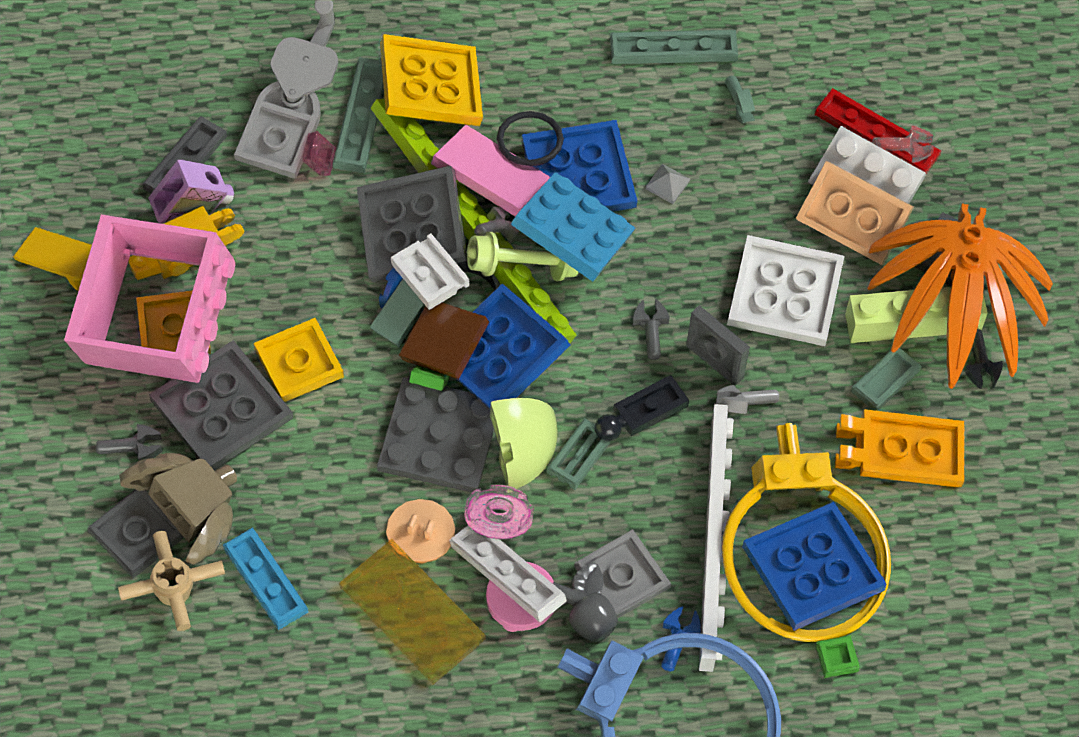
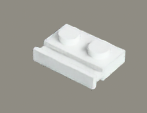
[391,234,469,310]

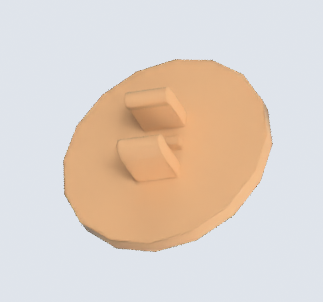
[386,499,455,564]

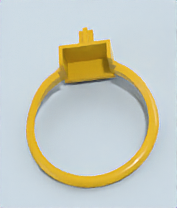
[722,423,891,642]

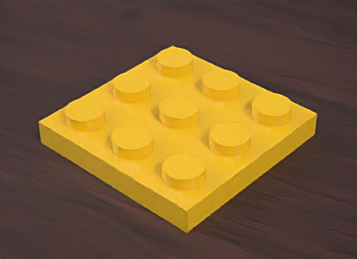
[380,34,483,126]

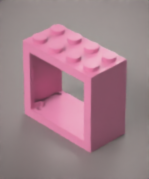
[64,215,235,383]

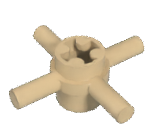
[118,531,225,631]

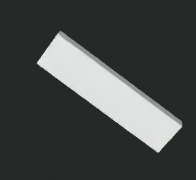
[449,524,567,622]

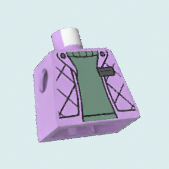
[148,160,234,224]

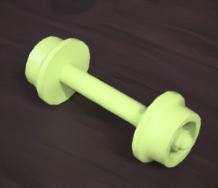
[466,232,579,281]

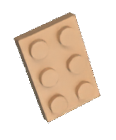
[796,161,914,265]

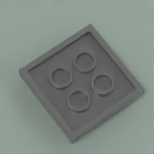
[357,166,467,282]
[149,340,293,470]
[377,377,494,494]

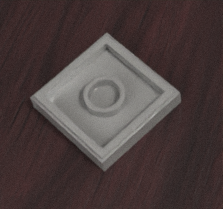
[574,529,671,618]

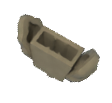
[119,453,237,565]

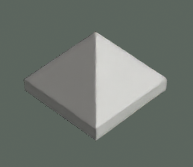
[645,164,690,204]

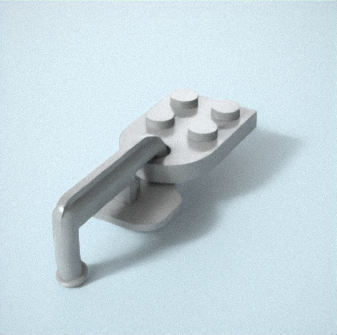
[234,0,338,179]

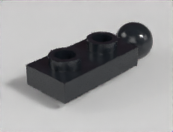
[595,375,689,441]

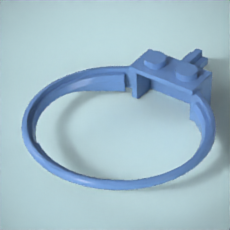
[557,633,781,737]

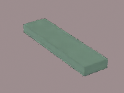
[610,30,738,64]
[333,57,384,173]

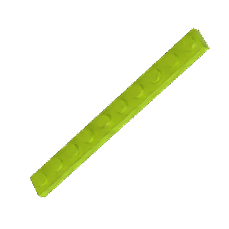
[371,99,577,343]

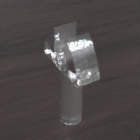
[872,126,935,163]

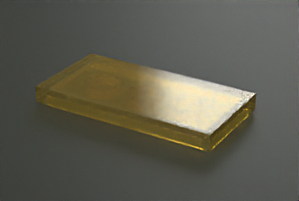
[339,539,486,685]

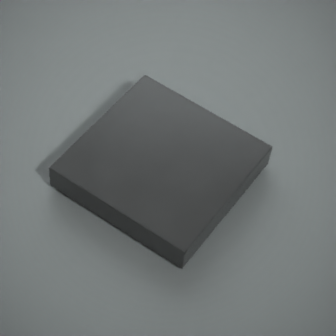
[686,305,750,385]
[87,489,184,579]

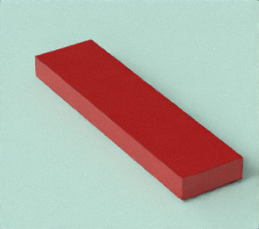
[815,88,941,174]

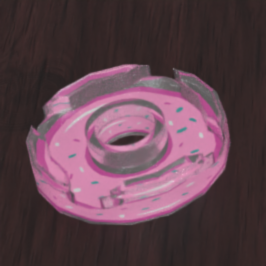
[464,485,534,540]

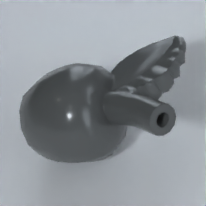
[552,563,618,642]

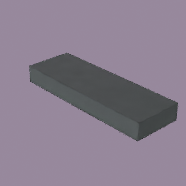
[142,116,227,194]

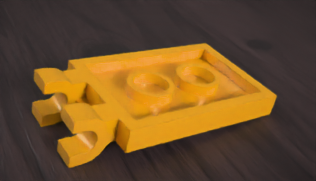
[835,409,964,487]

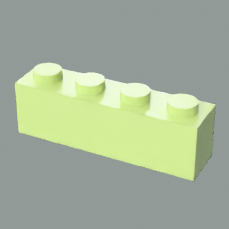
[845,287,988,343]

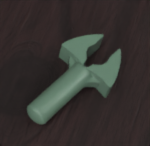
[725,76,755,123]

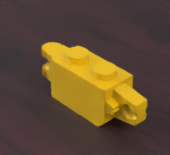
[128,206,245,280]

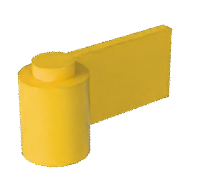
[13,227,92,291]

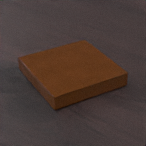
[399,302,489,379]

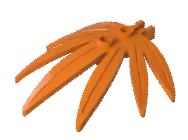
[868,203,1053,389]

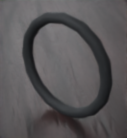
[496,111,564,166]

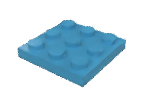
[511,172,635,282]

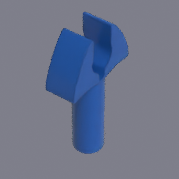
[661,606,701,672]

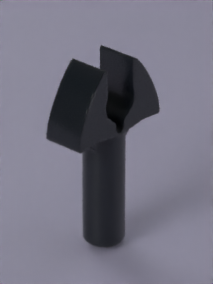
[965,329,1003,389]

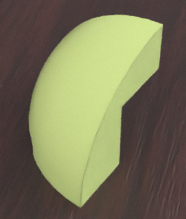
[490,398,558,491]

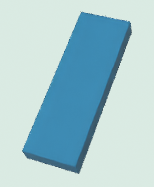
[223,528,308,630]

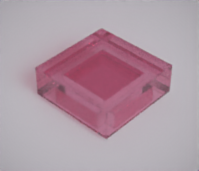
[302,131,336,177]

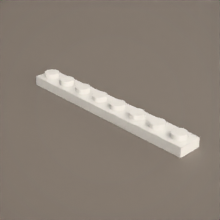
[699,404,734,672]

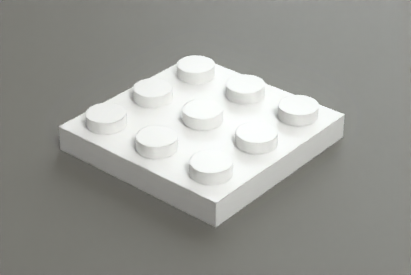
[727,235,844,346]

